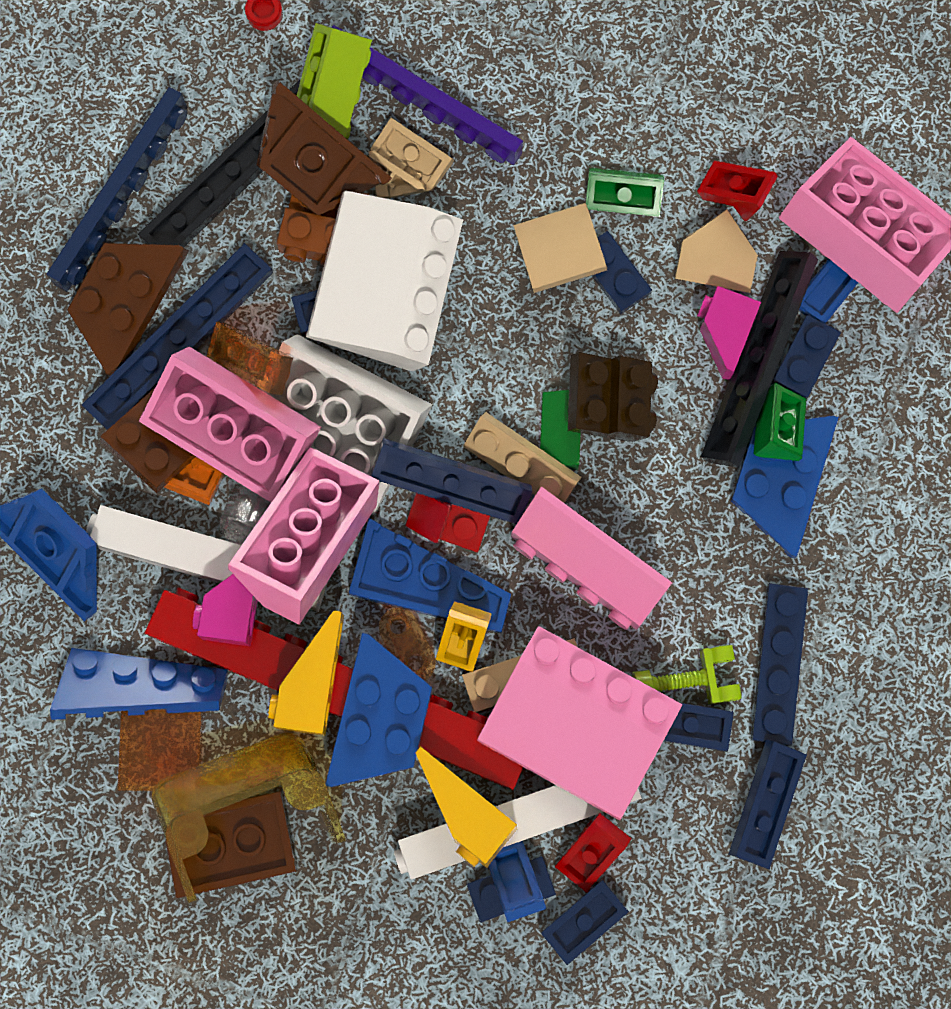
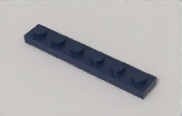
[46,87,188,292]
[81,243,273,430]

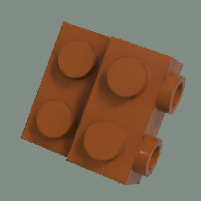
[276,192,369,267]

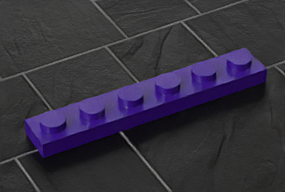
[331,25,523,166]

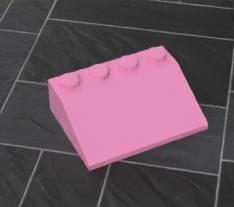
[779,137,951,313]
[477,626,683,820]

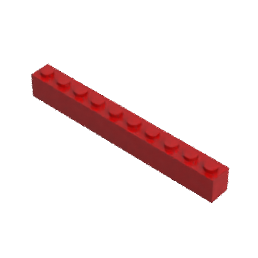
[145,588,523,791]

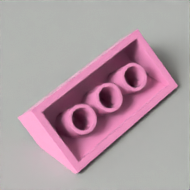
[139,347,322,502]
[228,447,380,625]
[511,487,672,630]

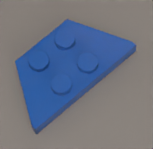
[731,416,839,559]
[0,488,97,621]
[325,633,433,787]

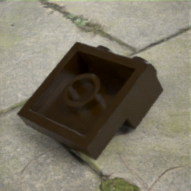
[567,352,658,442]

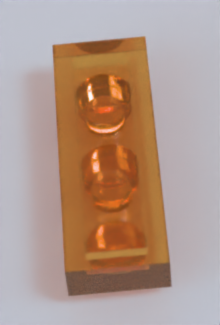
[206,322,293,395]

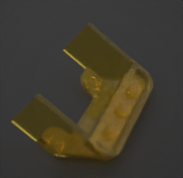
[152,733,346,903]

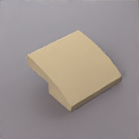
[513,203,607,293]

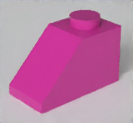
[697,286,761,380]
[193,574,258,646]

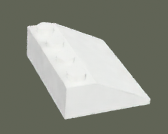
[306,191,463,371]
[262,334,432,515]

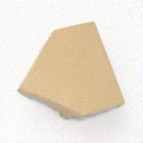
[368,118,454,199]
[675,209,758,293]

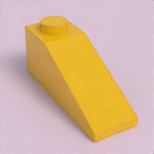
[268,611,344,736]
[416,746,517,868]

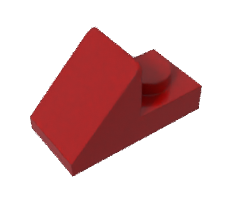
[697,160,778,221]
[405,493,491,553]
[555,813,632,892]

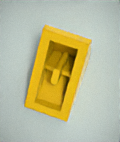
[435,601,492,672]

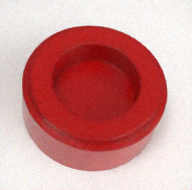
[245,0,283,31]

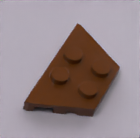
[256,81,392,216]
[67,243,189,376]

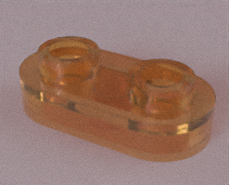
[379,608,436,681]

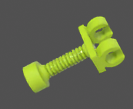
[632,645,742,705]

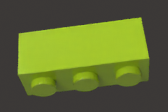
[297,23,372,140]

